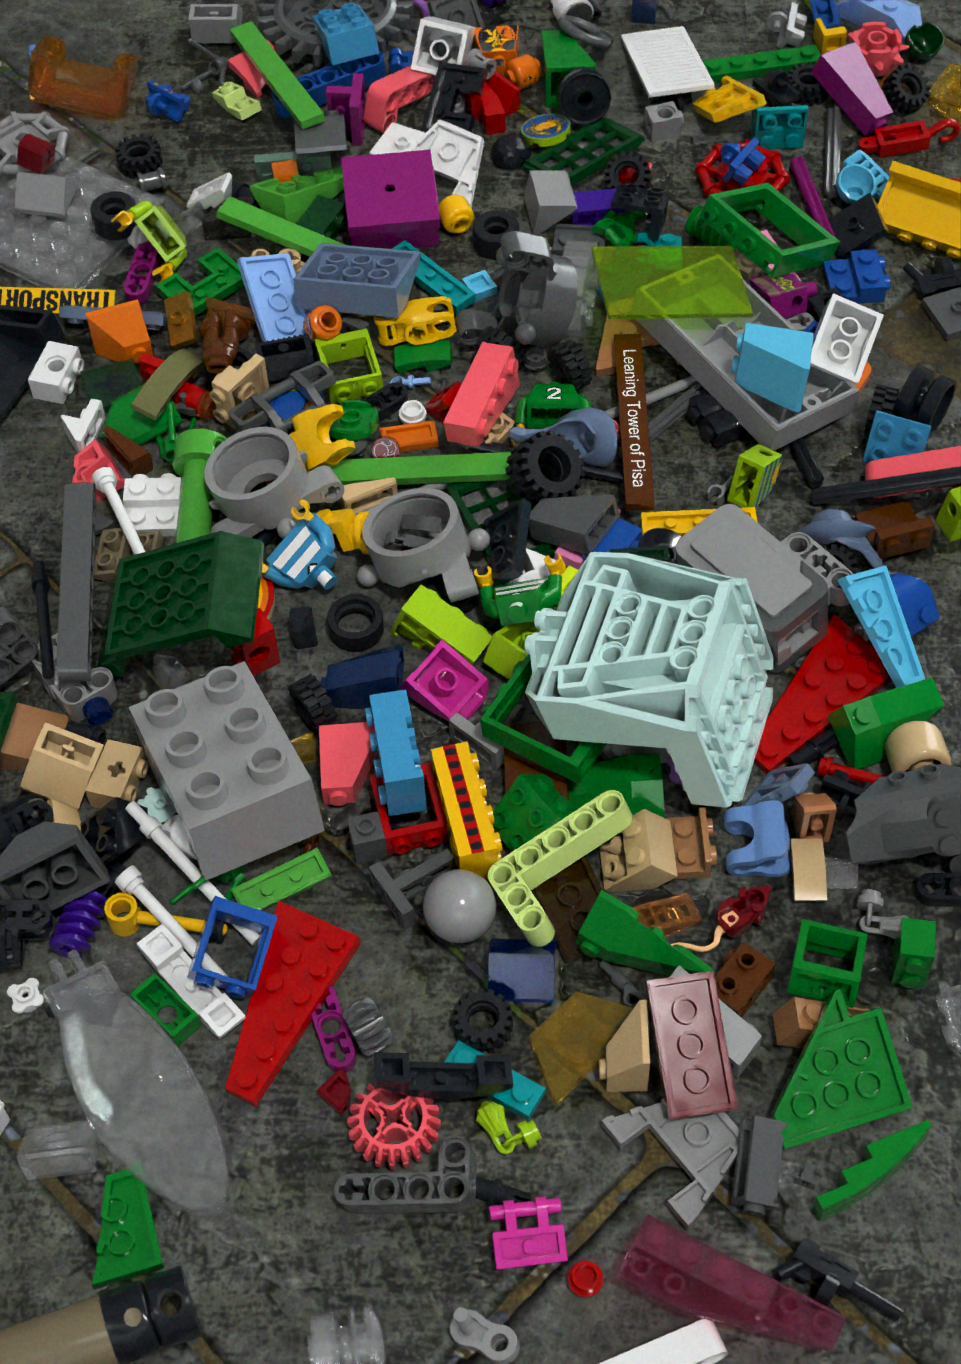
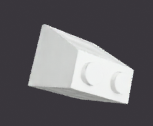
[411,16,476,75]

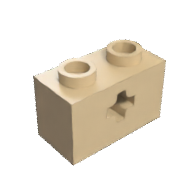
[85,739,149,809]

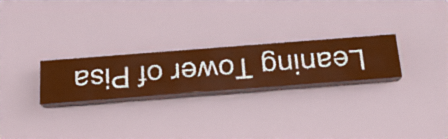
[614,334,655,511]

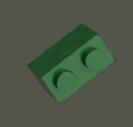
[891,917,936,989]

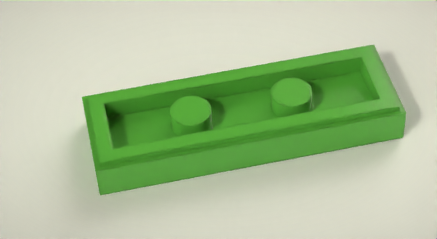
[231,848,332,911]

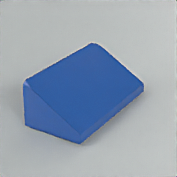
[810,0,842,29]

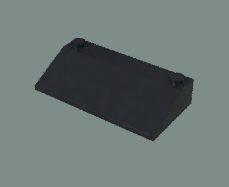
[0,305,65,422]

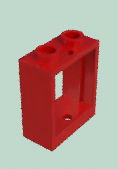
[369,762,448,855]

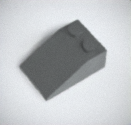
[294,110,347,154]

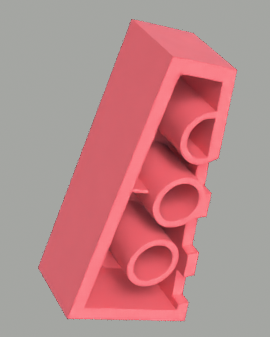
[443,342,520,447]

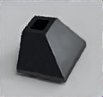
[80,797,148,866]

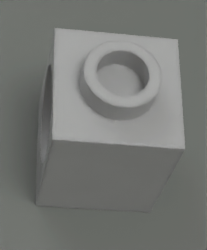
[644,101,684,142]

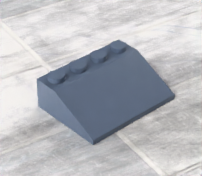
[293,243,421,319]

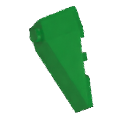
[569,753,665,818]
[576,890,714,976]

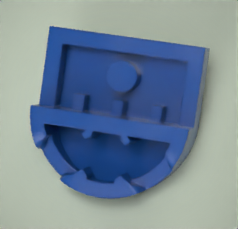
[890,573,940,636]

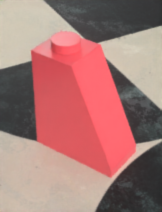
[319,722,378,806]

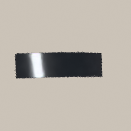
[374,1052,513,1099]

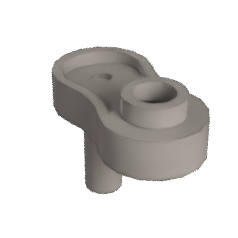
[450,1307,520,1364]

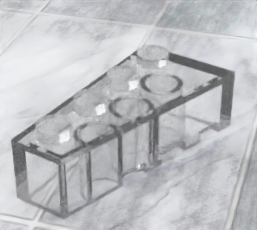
[563,239,602,337]

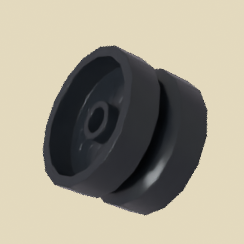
[893,365,957,437]

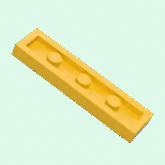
[640,507,758,536]

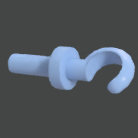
[390,375,431,389]

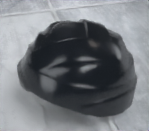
[491,133,531,169]

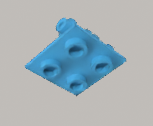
[863,410,932,463]

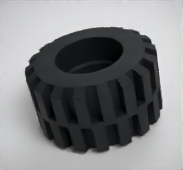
[506,430,585,508]

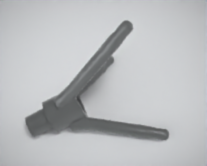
[180,38,230,91]

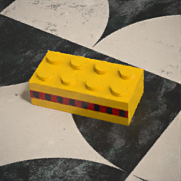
[430,742,502,882]

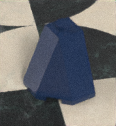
[320,644,405,709]

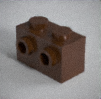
[714,942,776,1018]

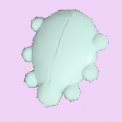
[137,787,177,825]

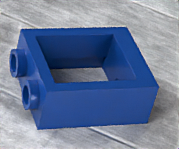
[187,896,278,999]

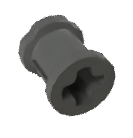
[137,167,167,195]

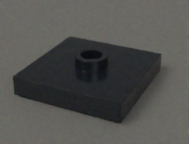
[829,193,889,259]

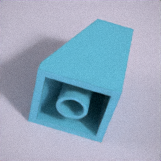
[731,323,814,413]

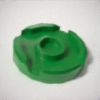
[329,400,379,441]

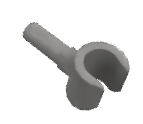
[707,475,733,505]

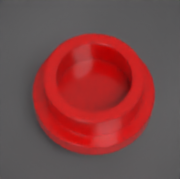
[567,1261,604,1298]

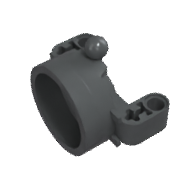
[455,231,578,349]

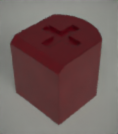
[17,133,56,174]

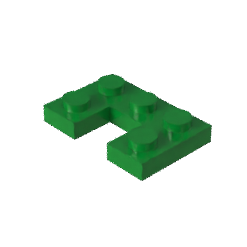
[156,247,244,316]

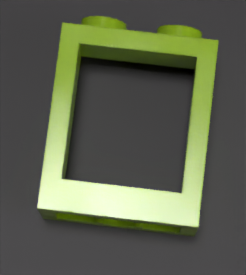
[314,328,383,404]

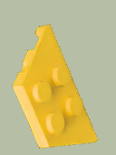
[693,76,767,123]

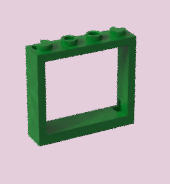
[699,183,840,278]
[480,654,607,784]

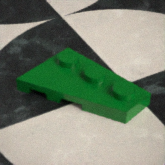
[92,1166,165,1289]

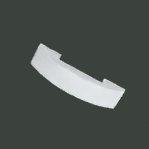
[137,923,246,1039]

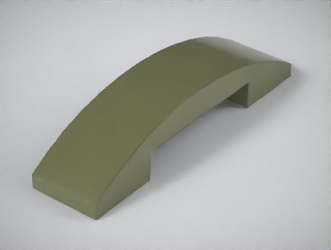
[131,349,205,421]

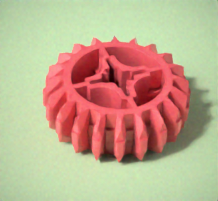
[347,1084,441,1171]

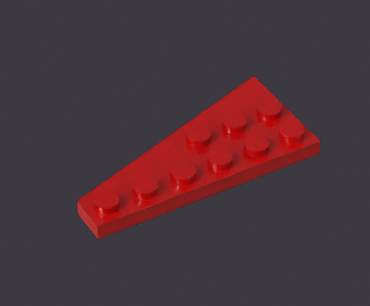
[754,614,892,775]
[225,900,361,1107]

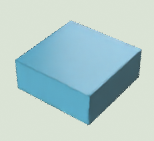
[462,270,497,303]

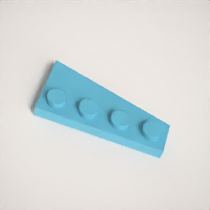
[837,566,925,688]

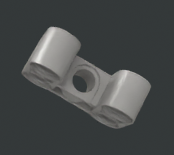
[31,633,118,721]

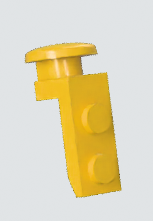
[294,508,370,555]

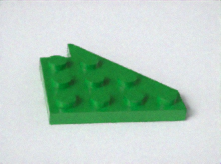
[771,989,913,1149]

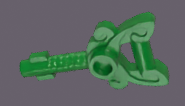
[591,210,648,258]

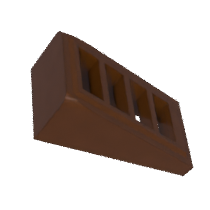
[102,425,153,477]

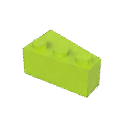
[389,584,492,666]

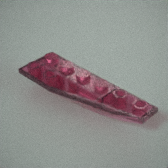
[616,1214,847,1352]

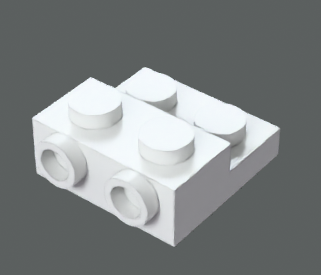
[123,473,182,536]

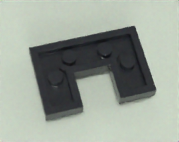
[421,62,488,133]

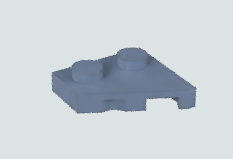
[741,763,815,806]

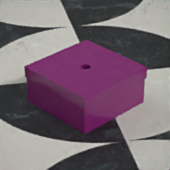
[341,149,440,249]

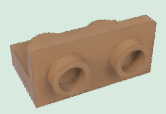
[666,807,717,879]

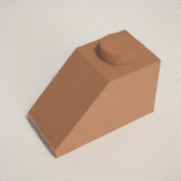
[791,792,837,842]

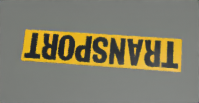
[0,287,115,314]

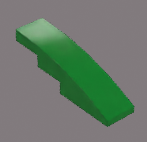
[812,1120,932,1222]

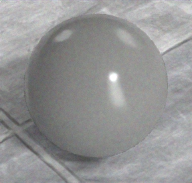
[423,869,496,943]

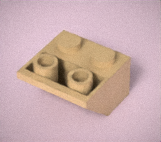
[19,722,104,810]
[599,809,678,892]

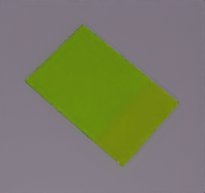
[591,246,753,319]

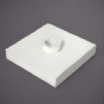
[369,122,425,155]

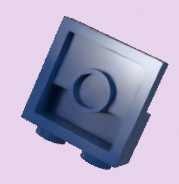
[822,249,891,304]

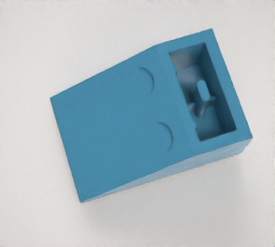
[313,3,379,66]

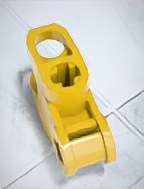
[373,296,457,346]
[289,404,356,472]

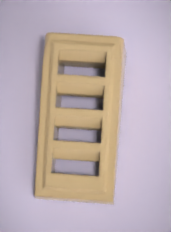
[338,477,398,514]

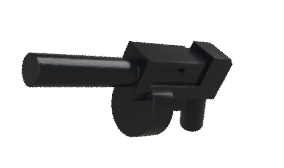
[903,256,961,300]
[772,1238,904,1322]

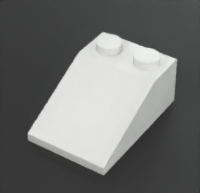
[810,293,884,386]

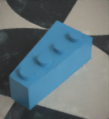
[365,689,427,816]

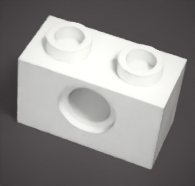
[28,341,84,404]

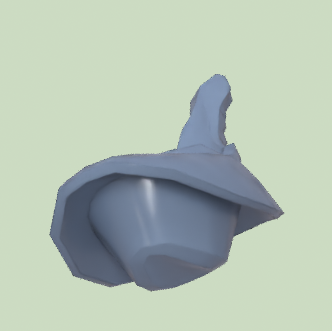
[508,407,617,468]
[797,509,892,575]

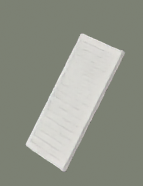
[621,26,715,98]

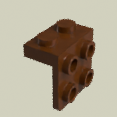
[856,502,935,559]

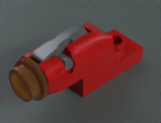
[138,353,216,419]

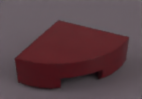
[316,1069,351,1117]

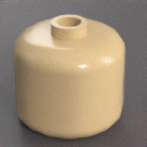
[884,721,951,773]

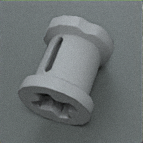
[464,48,497,80]

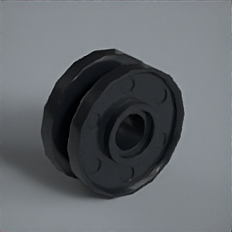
[556,66,611,125]

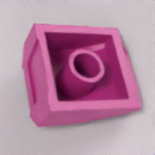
[400,640,489,721]

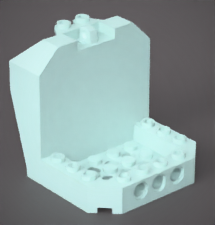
[525,552,773,808]

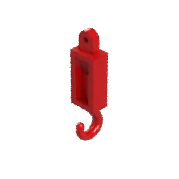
[858,118,961,158]

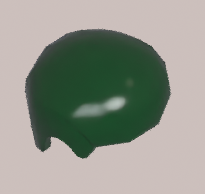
[904,22,945,60]

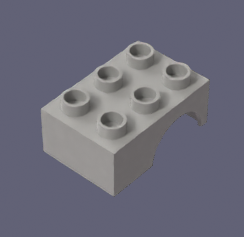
[129,661,325,881]

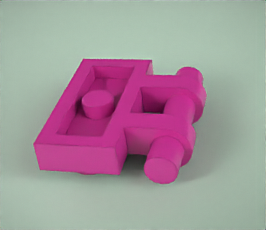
[489,1196,568,1269]

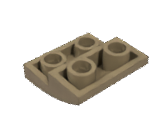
[94,528,164,582]

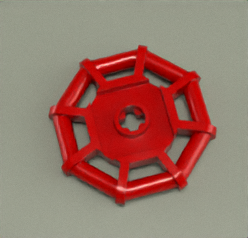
[695,139,790,204]

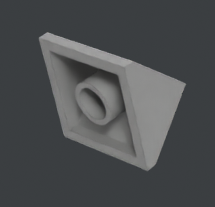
[524,171,578,236]
[14,172,79,218]

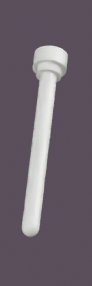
[92,467,146,555]
[114,865,229,977]

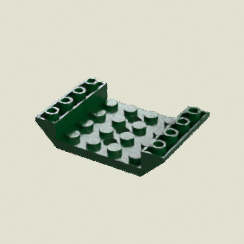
[97,531,265,677]

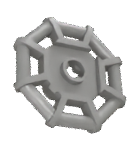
[0,111,70,177]

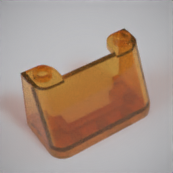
[28,35,140,119]

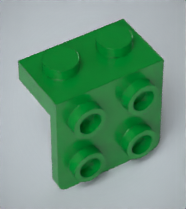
[493,774,574,852]

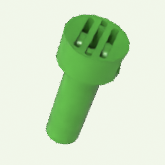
[172,429,227,543]

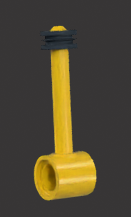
[104,893,228,942]

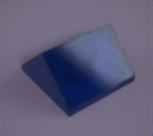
[488,938,556,1003]

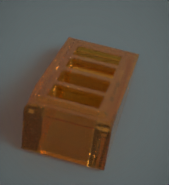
[632,893,703,936]

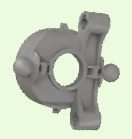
[204,427,345,539]
[357,488,490,603]

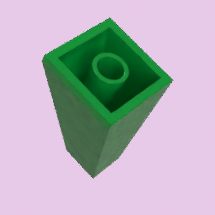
[541,30,596,108]

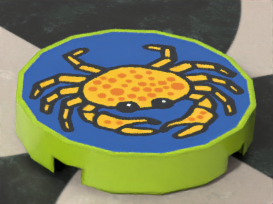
[521,114,571,147]

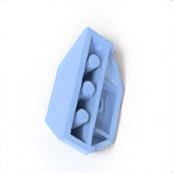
[838,0,922,51]

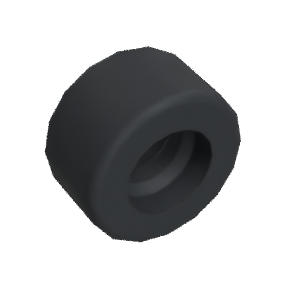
[90,191,137,241]
[473,210,519,260]

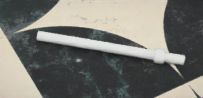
[125,801,260,946]

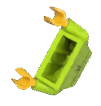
[111,201,187,283]

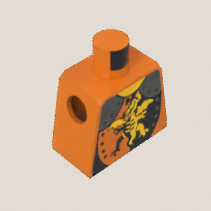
[473,25,519,76]

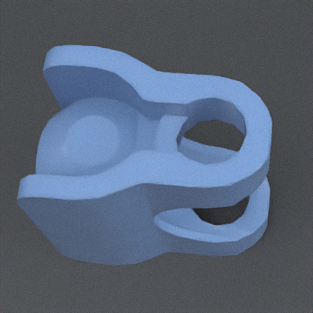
[723,800,791,877]

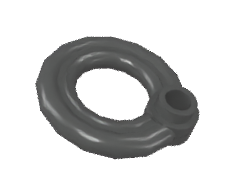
[558,15,615,51]

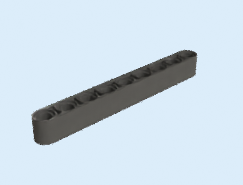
[57,482,96,683]

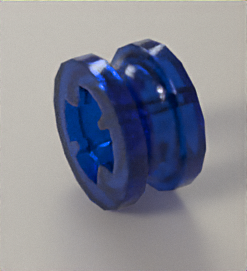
[82,697,114,726]

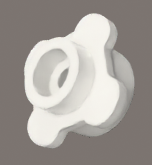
[7,978,44,1014]

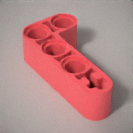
[364,66,436,133]
[865,446,961,498]

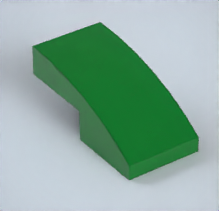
[394,340,453,374]

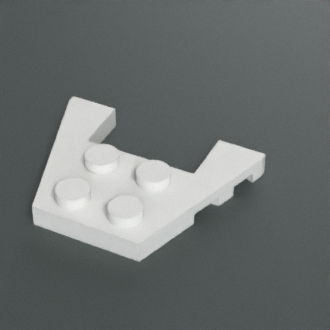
[412,119,485,207]

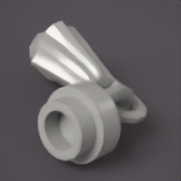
[857,889,909,939]

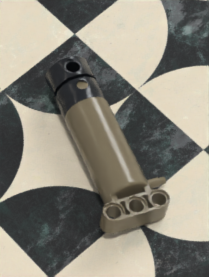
[0,1265,202,1364]

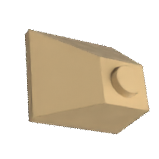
[599,1000,650,1092]

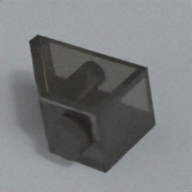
[201,197,256,241]

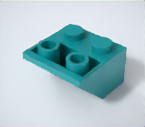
[750,105,808,149]

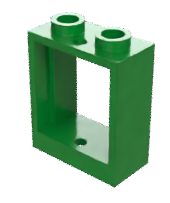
[787,919,868,1008]

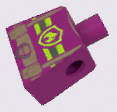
[750,274,817,318]

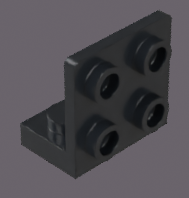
[611,183,670,240]

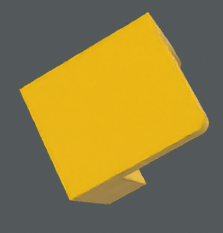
[813,18,847,54]

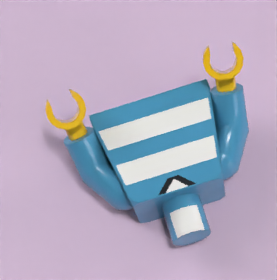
[261,499,338,590]

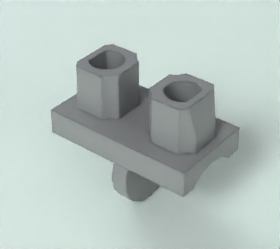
[767,2,807,49]

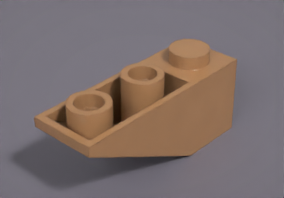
[772,997,871,1049]

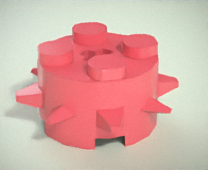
[847,21,909,77]

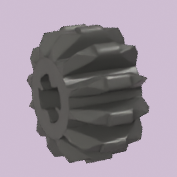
[342,997,393,1056]

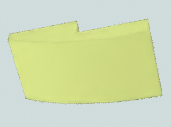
[212,82,262,121]

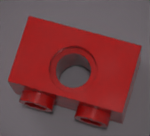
[231,608,281,676]

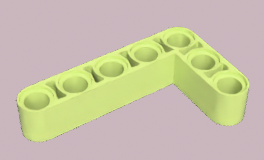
[487,790,633,947]

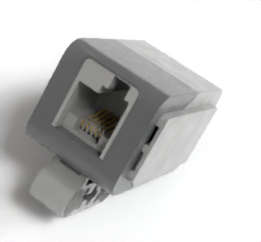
[675,504,853,673]

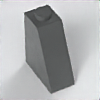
[529,494,620,555]

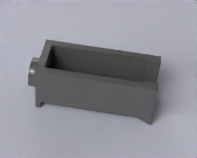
[731,1115,787,1215]

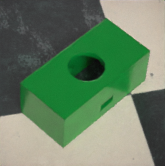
[129,973,202,1048]

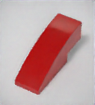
[464,82,506,135]

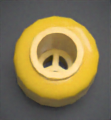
[439,195,474,233]

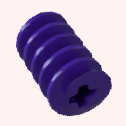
[49,890,108,960]

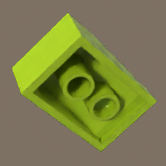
[483,621,540,679]

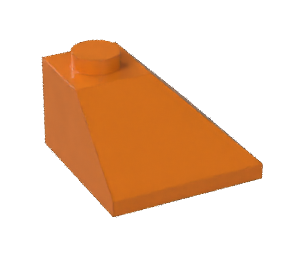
[85,299,153,366]

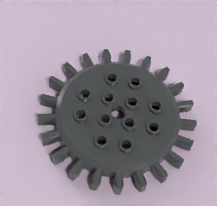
[257,0,415,67]

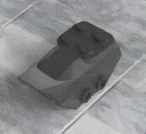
[846,764,961,866]

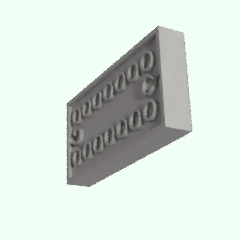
[630,256,860,451]

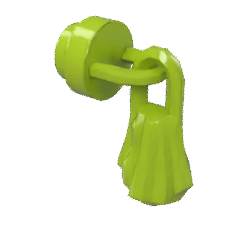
[476,1101,542,1155]

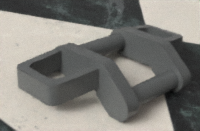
[228,361,336,434]

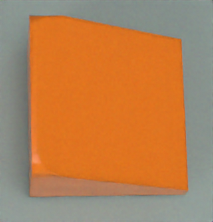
[271,159,299,182]

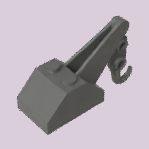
[0,821,110,920]

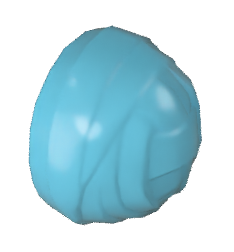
[836,164,877,205]

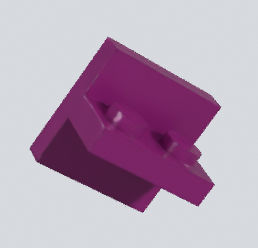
[326,73,366,146]

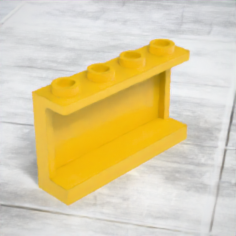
[878,161,961,259]

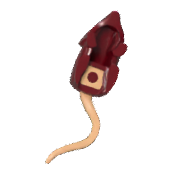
[671,885,771,952]

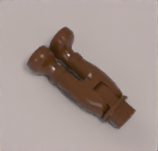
[199,311,249,373]

